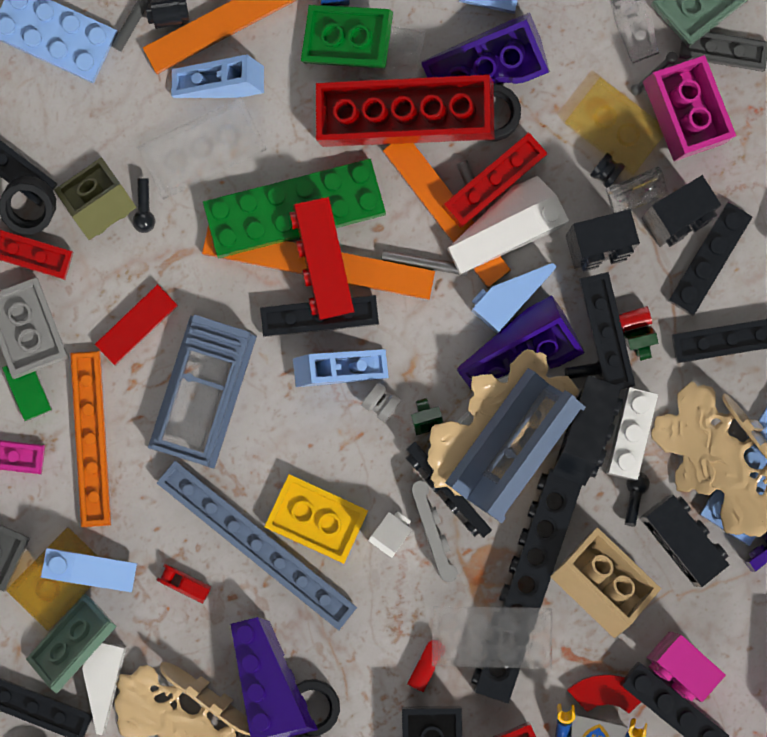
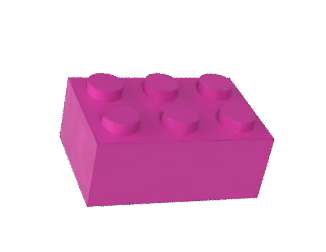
[643,55,736,162]
[646,631,726,702]

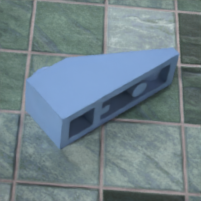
[171,54,264,98]
[471,263,557,334]
[293,349,389,387]
[41,548,137,592]

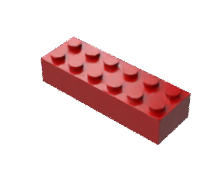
[316,75,495,147]

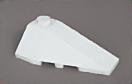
[447,176,569,275]

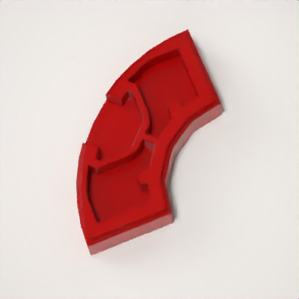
[567,675,641,714]

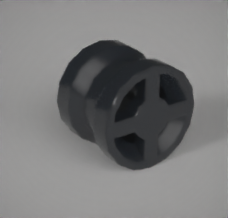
[590,152,626,189]

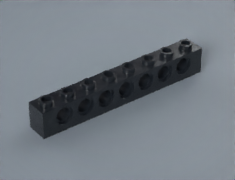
[470,468,582,704]

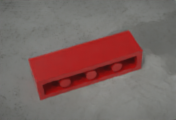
[289,197,354,320]

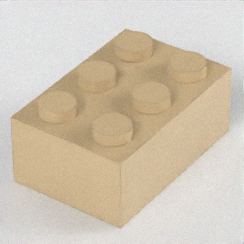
[550,527,661,638]

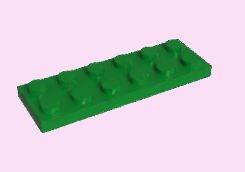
[203,158,386,259]

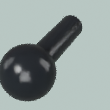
[132,178,156,233]
[564,361,602,379]
[624,472,650,527]

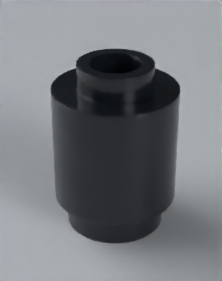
[146,0,189,29]

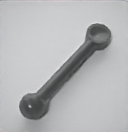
[630,52,678,95]

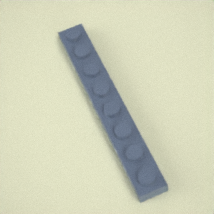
[157,461,357,630]

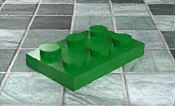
[301,5,393,69]

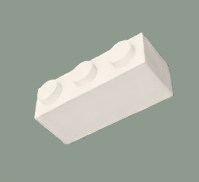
[605,387,658,481]

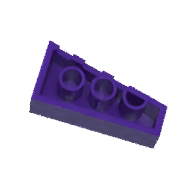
[230,617,318,737]

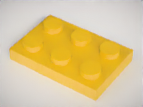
[264,474,369,564]

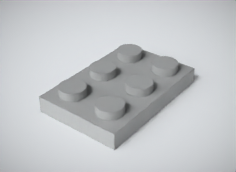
[0,277,68,379]

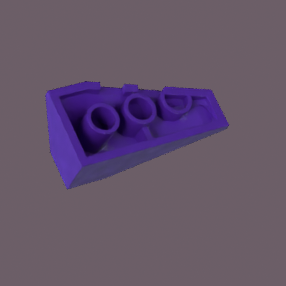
[421,12,550,84]
[457,295,585,389]

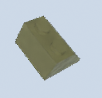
[54,157,137,240]

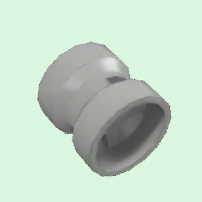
[361,382,401,423]

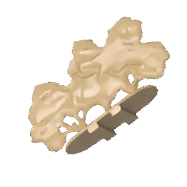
[427,349,579,496]
[651,381,767,537]
[114,662,250,737]

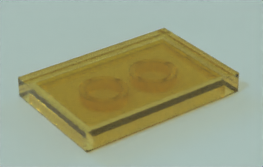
[564,77,663,176]
[6,527,99,631]

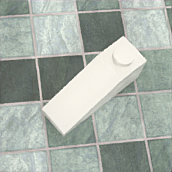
[82,641,127,735]

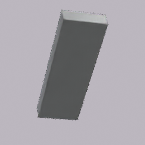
[679,32,767,72]

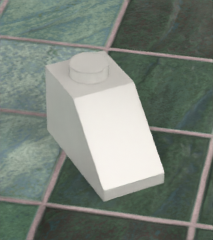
[368,511,413,558]

